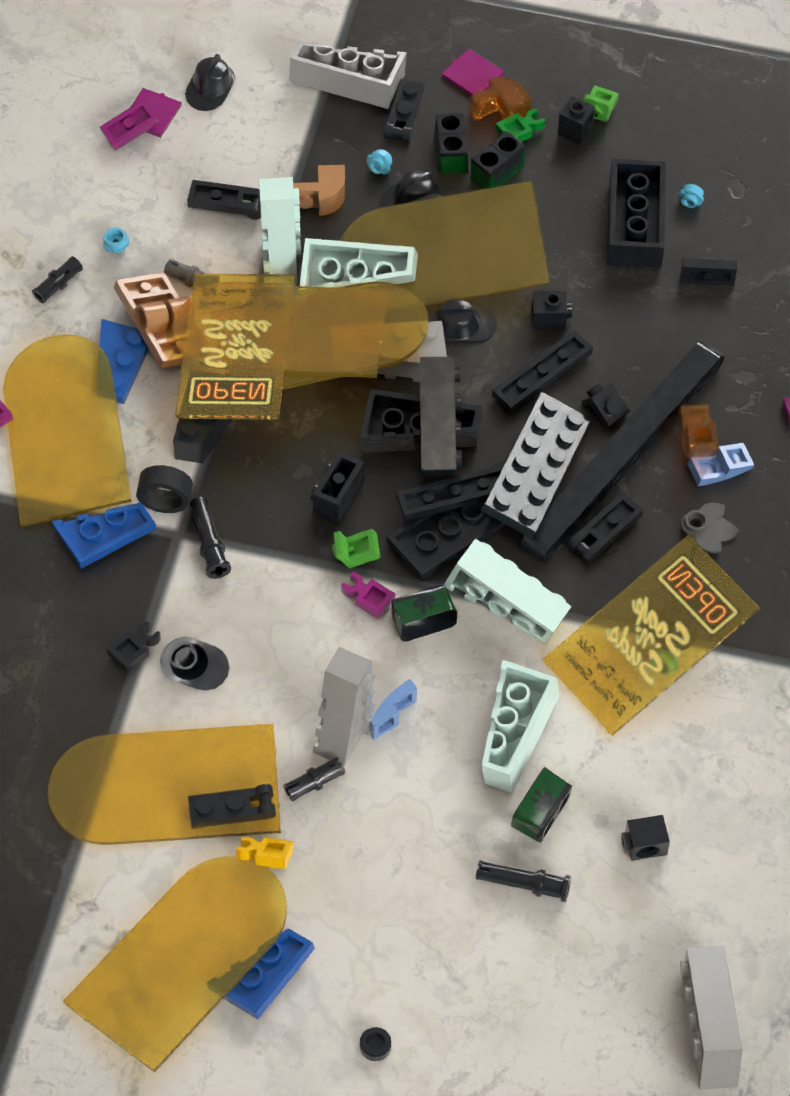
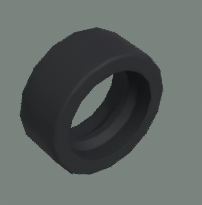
[136,465,193,513]

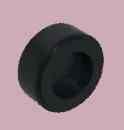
[360,1027,391,1061]

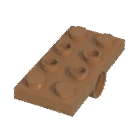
[114,272,211,369]

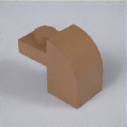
[293,165,345,216]

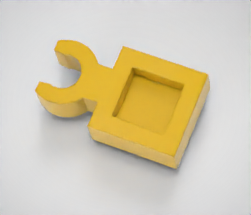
[236,837,294,869]

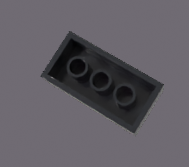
[607,159,666,267]

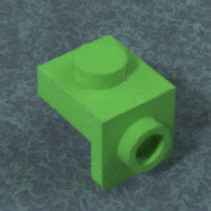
[584,85,619,123]
[332,529,380,569]

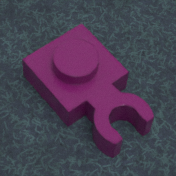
[341,572,396,620]

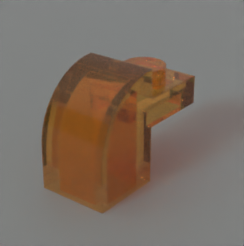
[470,77,532,120]
[679,404,719,458]

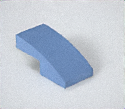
[687,443,754,486]
[371,679,417,740]

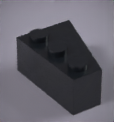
[173,371,239,464]

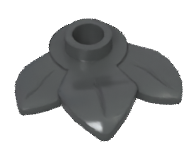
[681,503,739,554]

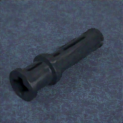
[190,496,231,579]
[476,860,571,903]

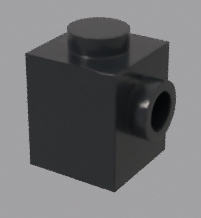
[532,291,572,329]

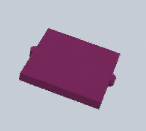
[442,49,504,100]
[131,88,182,138]

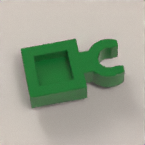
[496,108,545,142]

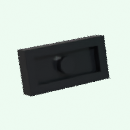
[680,258,737,286]

